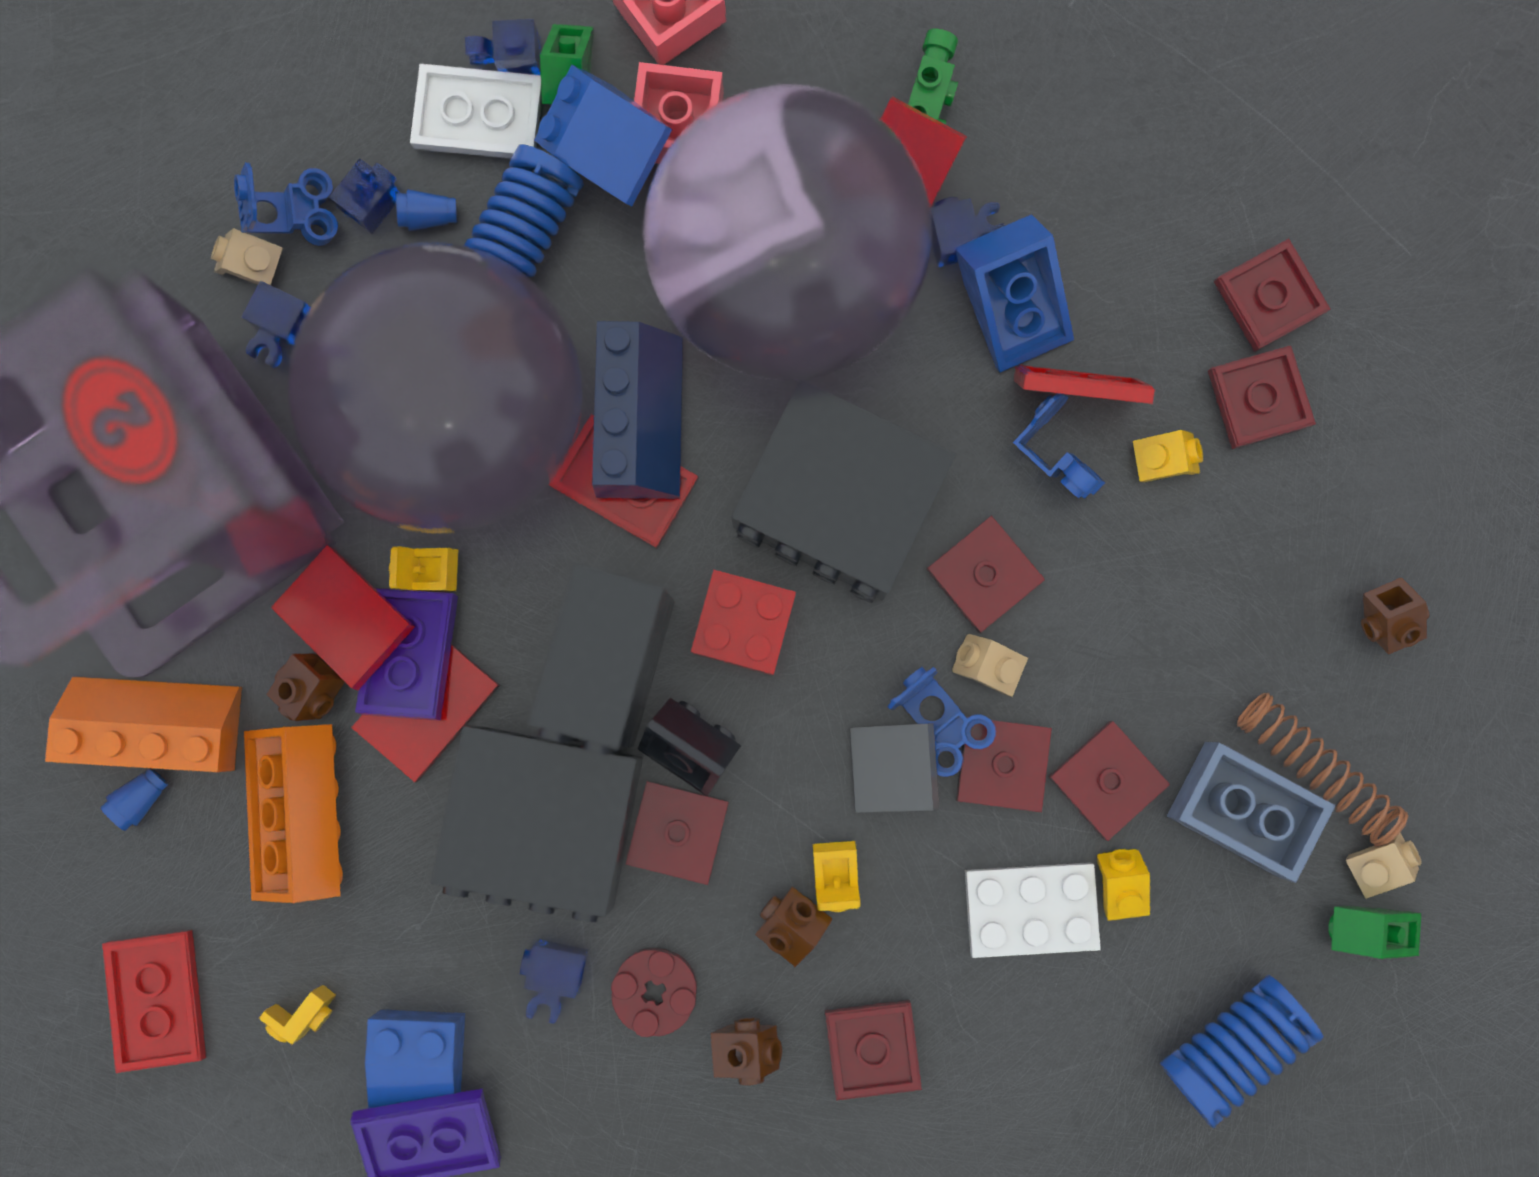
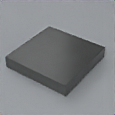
[850,723,939,813]

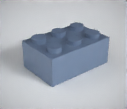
[1167,742,1336,883]

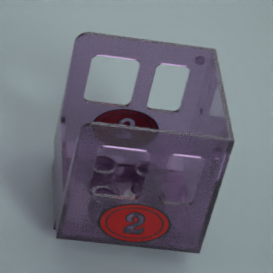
[0,268,344,678]

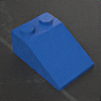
[534,65,673,206]
[955,214,1074,373]
[365,1010,465,1108]

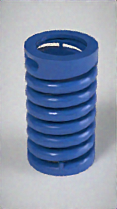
[453,144,584,303]
[1160,975,1323,1128]

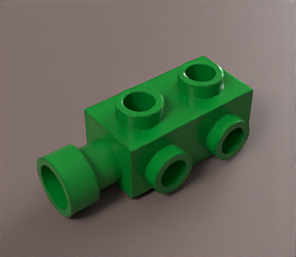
[908,28,958,125]

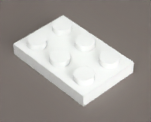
[410,64,542,158]
[965,862,1101,958]

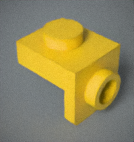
[1133,430,1203,482]
[389,546,458,592]
[813,841,860,912]
[1097,849,1150,921]
[259,985,336,1045]

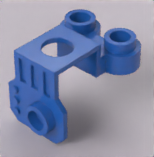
[234,163,338,245]
[1013,393,1105,499]
[887,667,996,777]

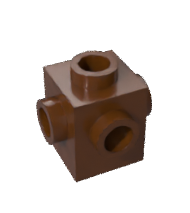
[1361,577,1430,655]
[266,653,345,721]
[755,887,833,967]
[711,1018,782,1085]

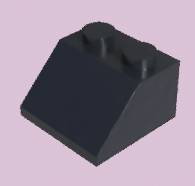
[637,697,741,796]

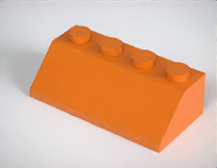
[45,677,242,772]
[244,724,343,903]

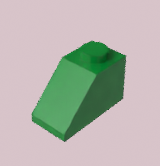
[540,24,594,104]
[1328,906,1421,959]

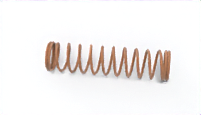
[1237,693,1408,847]

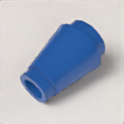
[396,189,457,231]
[100,768,168,831]

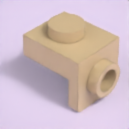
[211,228,283,288]
[952,634,1028,697]
[1346,833,1421,899]

